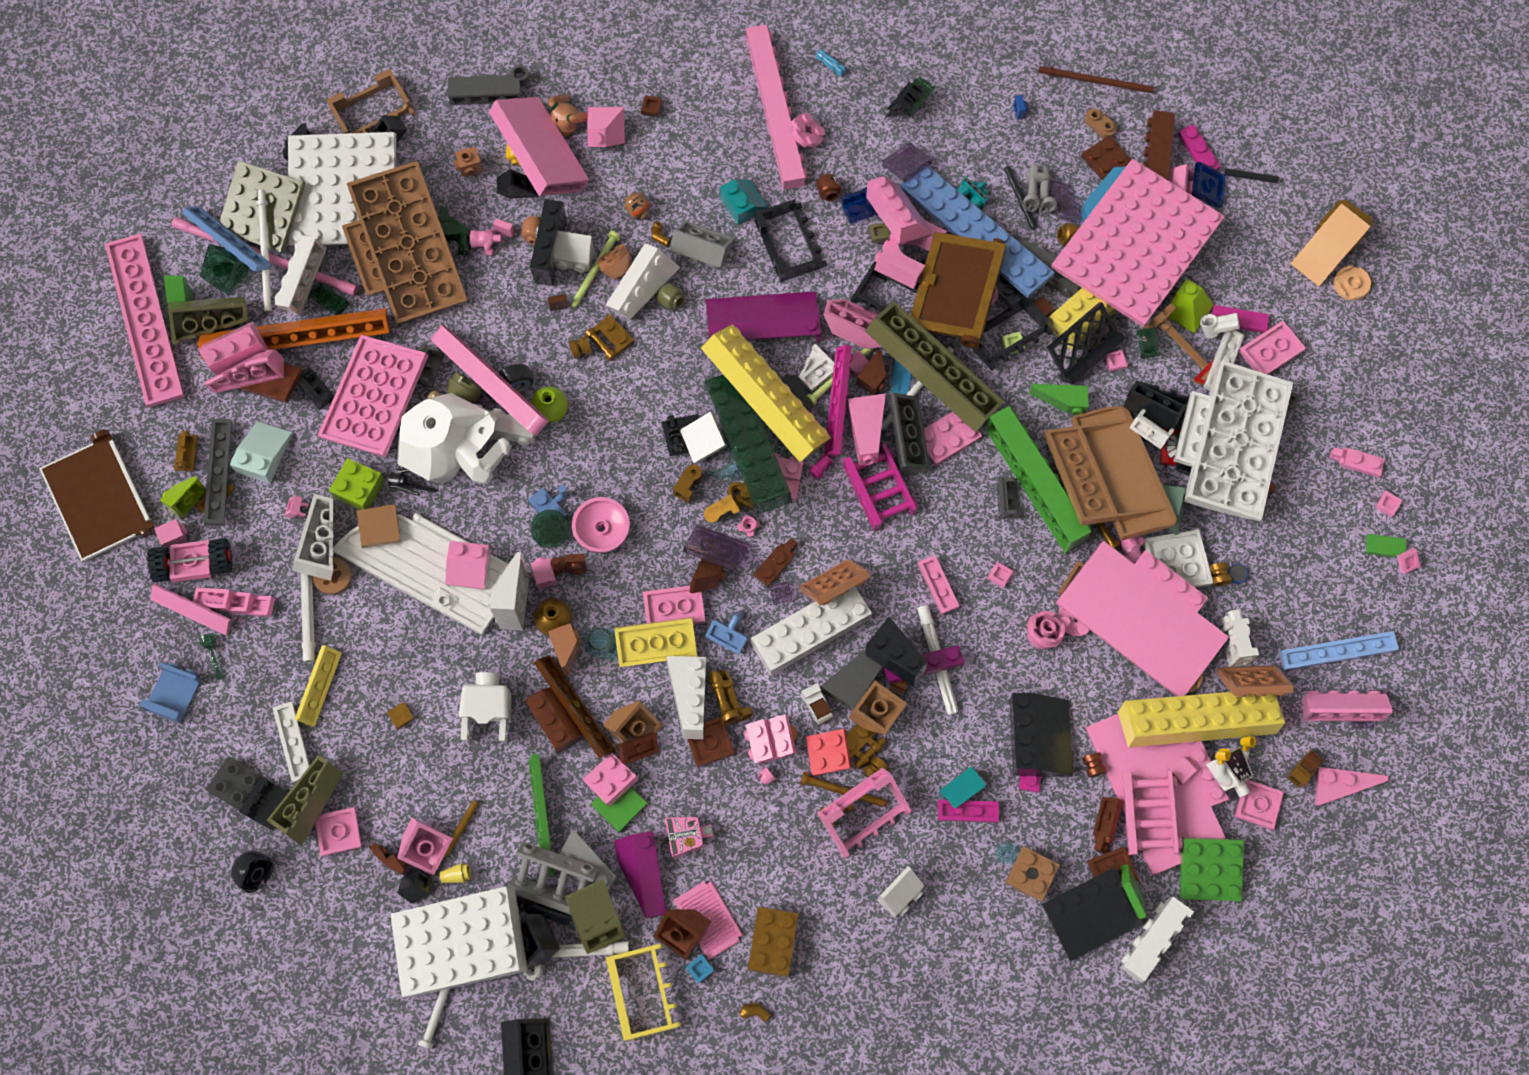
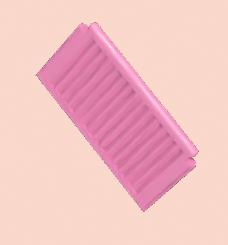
[673,881,743,961]

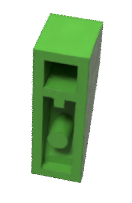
[1029,384,1088,415]

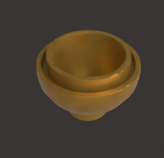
[534,598,573,636]

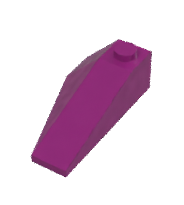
[614,831,666,918]

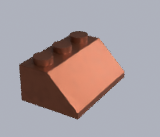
[525,687,584,754]

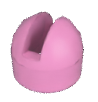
[758,767,776,784]

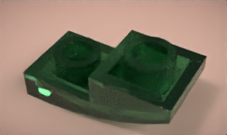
[309,283,350,315]

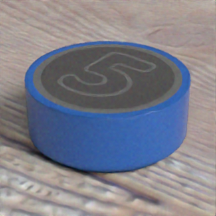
[1228,564,1248,584]

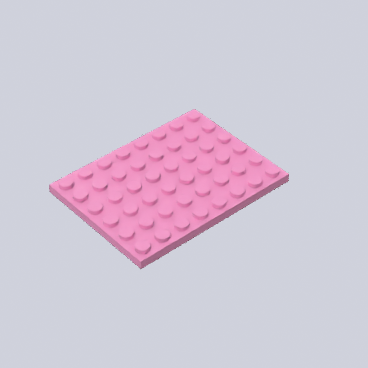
[1051,159,1225,327]

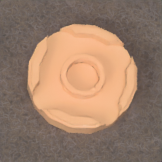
[1334,265,1371,301]

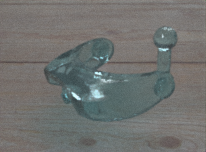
[707,446,742,479]

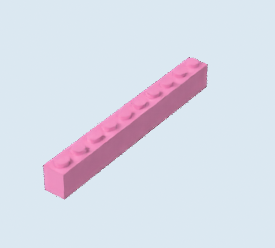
[746,24,807,190]

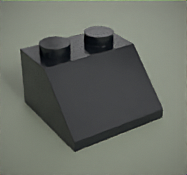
[520,913,560,973]

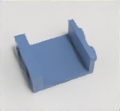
[139,662,201,724]

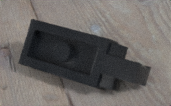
[518,897,572,926]

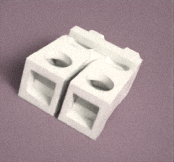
[1221,609,1259,667]

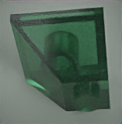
[199,244,249,295]

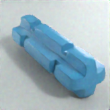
[816,49,846,76]

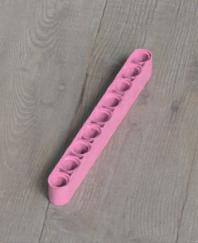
[431,325,549,436]

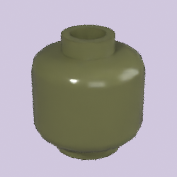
[657,283,685,311]

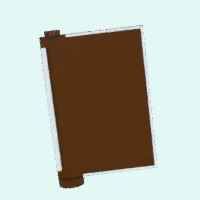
[39,430,155,562]

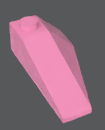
[205,349,284,393]

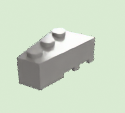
[559,829,618,894]

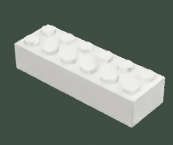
[751,586,872,676]

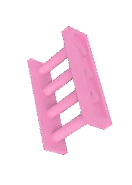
[1122,771,1182,856]

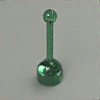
[199,633,223,680]

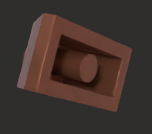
[856,350,886,395]
[689,555,726,594]

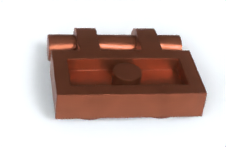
[550,554,588,575]

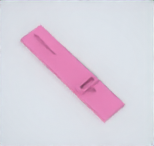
[151,583,230,635]

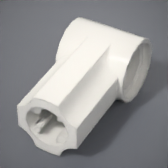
[1200,313,1240,338]

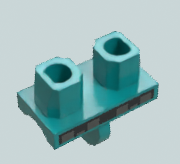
[957,177,989,209]

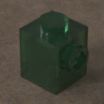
[1136,327,1160,359]

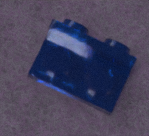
[841,187,878,224]

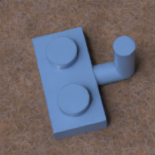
[528,485,568,529]
[705,611,749,655]

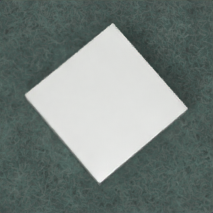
[680,412,728,464]

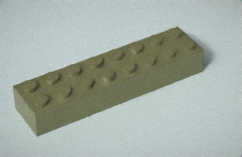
[865,301,1005,433]

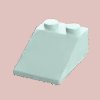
[230,421,293,484]

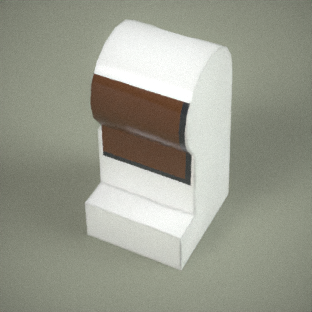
[801,684,833,725]

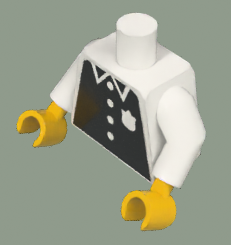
[1206,736,1256,797]

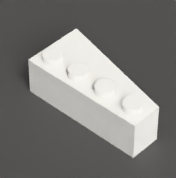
[606,243,680,320]
[474,404,535,446]
[292,494,333,581]
[1120,897,1194,983]

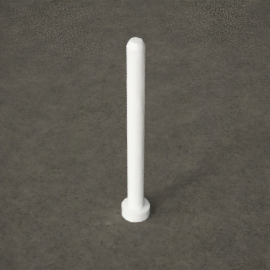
[418,989,450,1050]

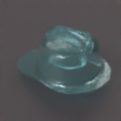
[583,627,618,661]

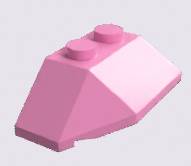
[824,299,881,349]

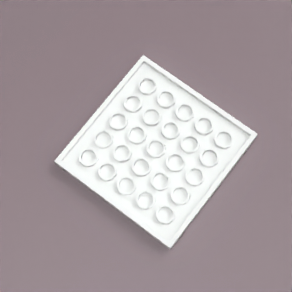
[288,132,396,246]

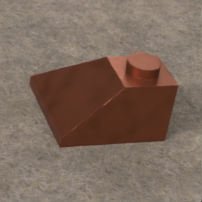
[653,909,712,960]

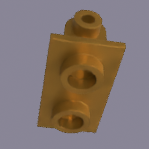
[174,431,198,471]

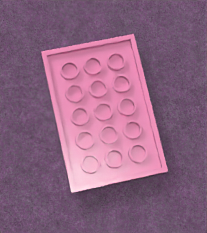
[318,335,428,458]

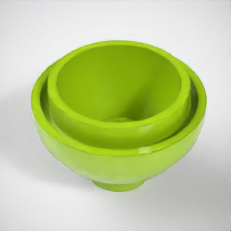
[531,386,568,423]

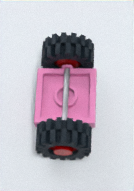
[147,538,233,583]

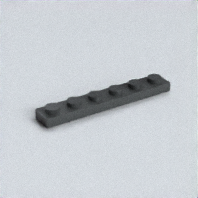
[204,419,232,526]

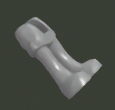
[1023,164,1057,214]

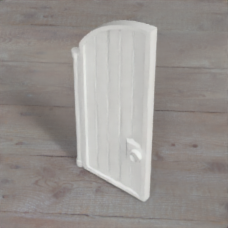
[333,513,509,635]

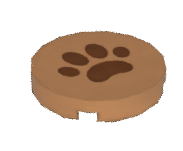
[312,557,352,595]

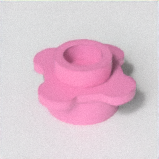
[737,515,760,537]

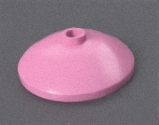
[572,497,630,553]

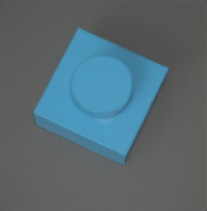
[685,954,714,984]

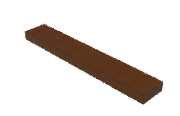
[534,655,615,759]

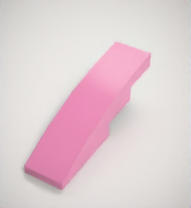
[193,588,275,617]

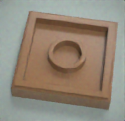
[357,504,401,548]

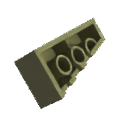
[168,296,248,345]
[267,755,344,846]

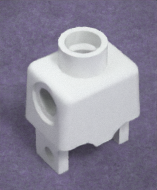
[459,672,512,743]

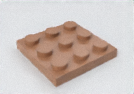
[799,559,870,605]
[1217,665,1294,697]

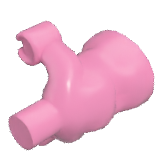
[470,229,502,256]

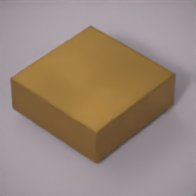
[387,702,415,730]

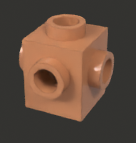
[454,146,483,177]

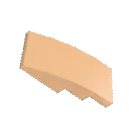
[1291,204,1371,287]

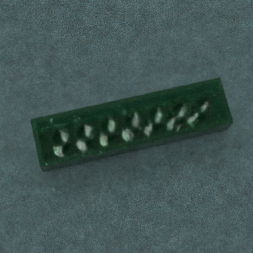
[704,374,792,515]

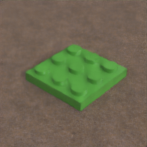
[1179,837,1244,901]

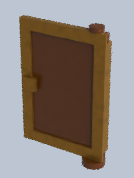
[910,232,1007,348]

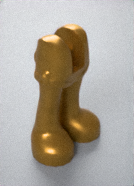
[708,669,754,725]

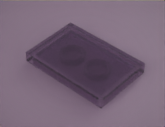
[683,525,750,571]

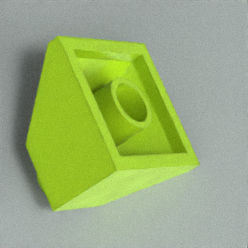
[1169,279,1214,334]
[160,476,206,519]

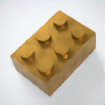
[748,907,798,978]

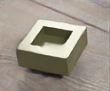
[869,223,890,244]

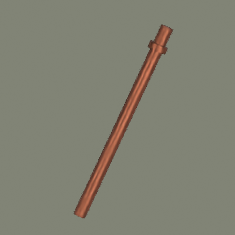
[1038,66,1154,93]

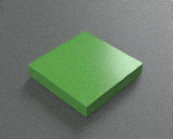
[591,787,648,833]
[1121,864,1147,919]

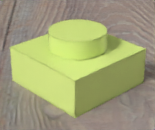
[1002,332,1026,355]

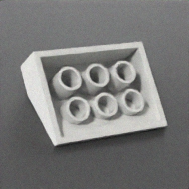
[488,552,529,631]

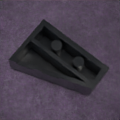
[1123,381,1190,432]
[865,616,927,687]

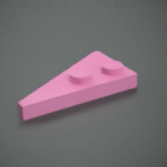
[1315,767,1388,806]

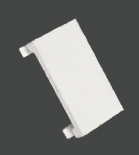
[1129,409,1174,449]

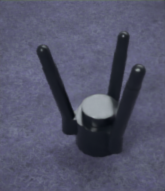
[388,469,437,496]

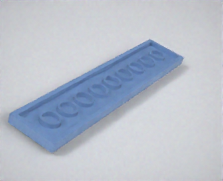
[900,164,1055,298]

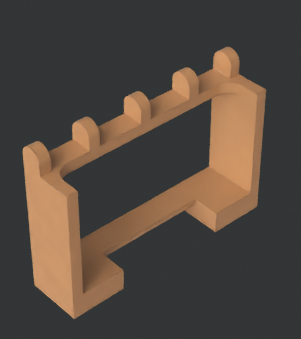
[326,69,415,134]

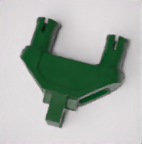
[438,207,471,256]

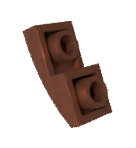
[369,843,408,876]

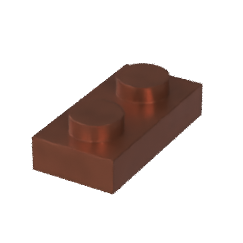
[618,732,659,765]

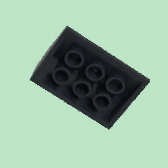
[1009,693,1073,777]
[1041,867,1143,961]

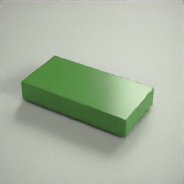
[1365,534,1406,558]

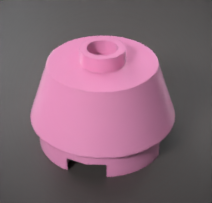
[1027,611,1065,650]

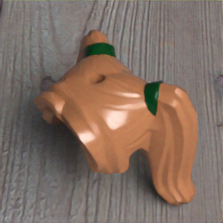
[548,94,588,136]

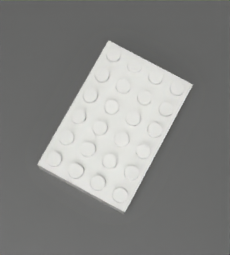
[391,887,528,998]

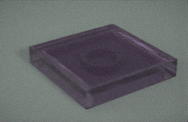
[882,142,932,183]

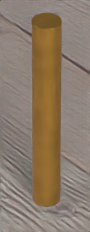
[445,800,479,857]

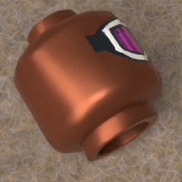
[816,174,841,201]

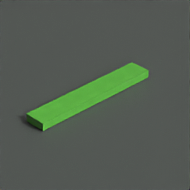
[528,754,554,877]

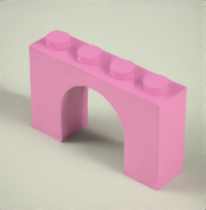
[874,220,947,289]

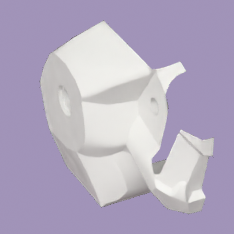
[397,393,512,484]

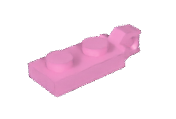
[1329,447,1385,478]

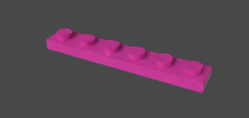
[824,345,852,458]

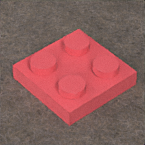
[806,729,852,776]

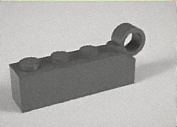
[448,65,530,105]
[1021,239,1081,297]

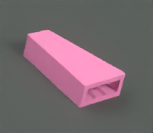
[847,394,885,465]

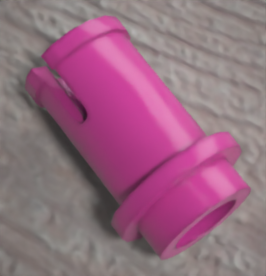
[809,455,832,479]

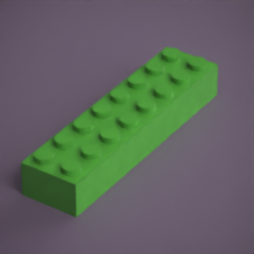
[985,406,1091,554]

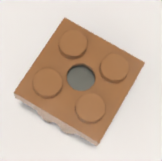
[1005,846,1060,902]

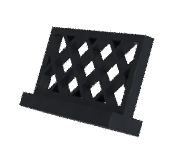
[1046,302,1125,384]

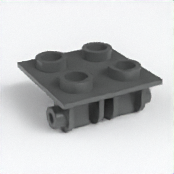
[205,755,262,811]

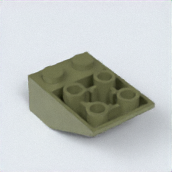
[565,879,625,954]

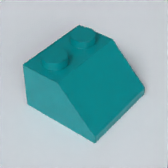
[719,179,769,225]

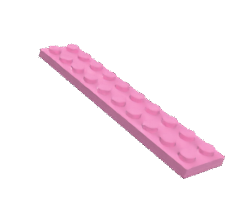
[105,233,185,408]

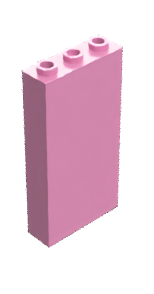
[489,97,589,196]

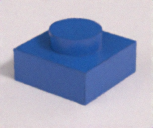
[1013,95,1028,120]

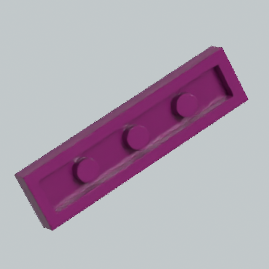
[883,645,965,684]

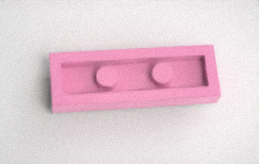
[917,555,959,615]

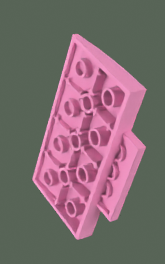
[1056,541,1229,696]
[1086,697,1229,876]

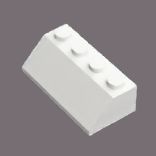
[274,236,327,316]

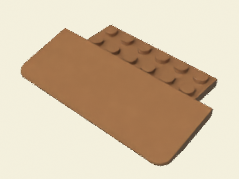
[1044,406,1177,541]

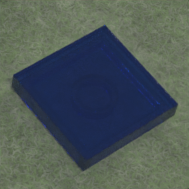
[1192,161,1226,208]

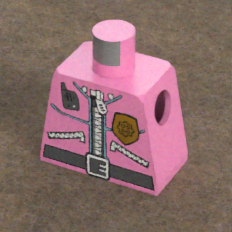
[665,817,713,859]

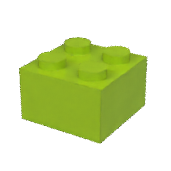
[329,458,385,510]

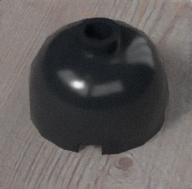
[231,851,273,893]

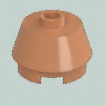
[598,244,633,280]

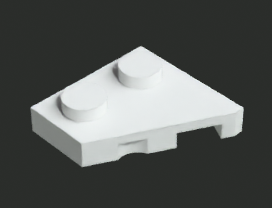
[799,344,834,393]

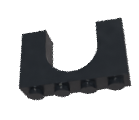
[530,199,567,286]

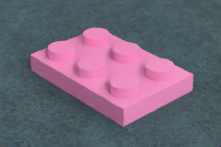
[1238,321,1306,375]
[924,411,982,466]
[643,586,706,625]

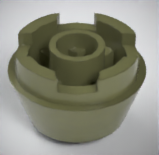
[447,372,484,404]

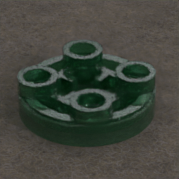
[531,509,570,548]

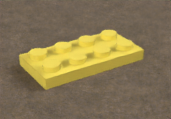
[614,617,697,667]

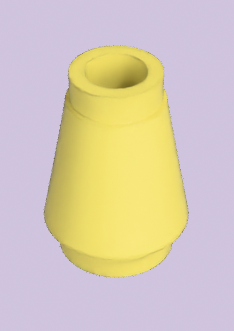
[440,863,472,883]

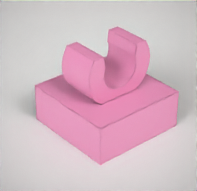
[284,495,308,519]

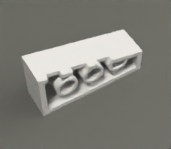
[667,656,706,739]

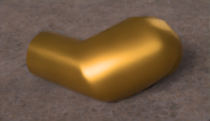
[651,221,671,247]
[739,1003,772,1022]

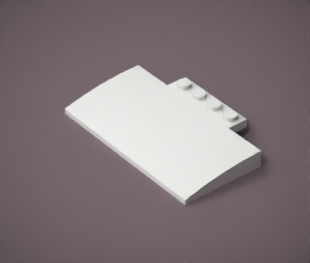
[1174,360,1293,521]

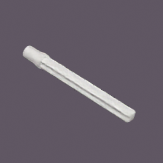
[300,573,316,663]
[917,605,958,715]
[551,941,629,958]

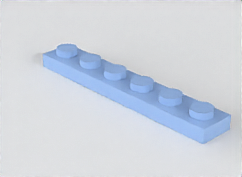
[1279,631,1399,671]

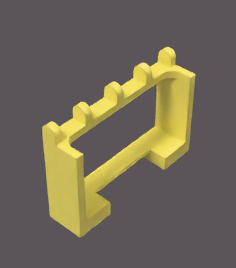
[606,944,681,1042]

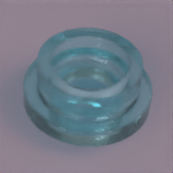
[995,843,1016,864]

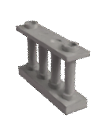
[507,841,600,915]

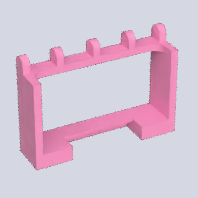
[817,767,912,858]

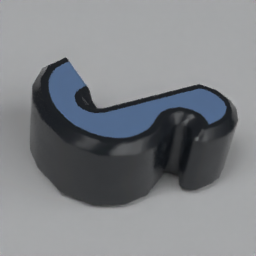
[499,364,534,388]

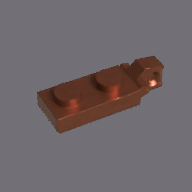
[753,538,797,587]
[1093,797,1123,854]

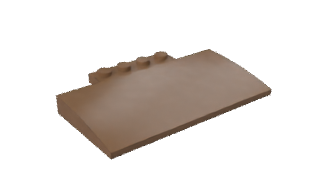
[342,161,468,326]

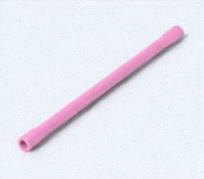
[172,217,358,296]

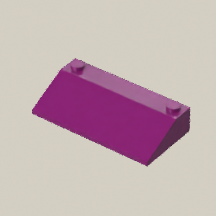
[706,291,821,343]

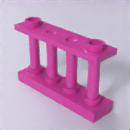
[842,443,918,531]

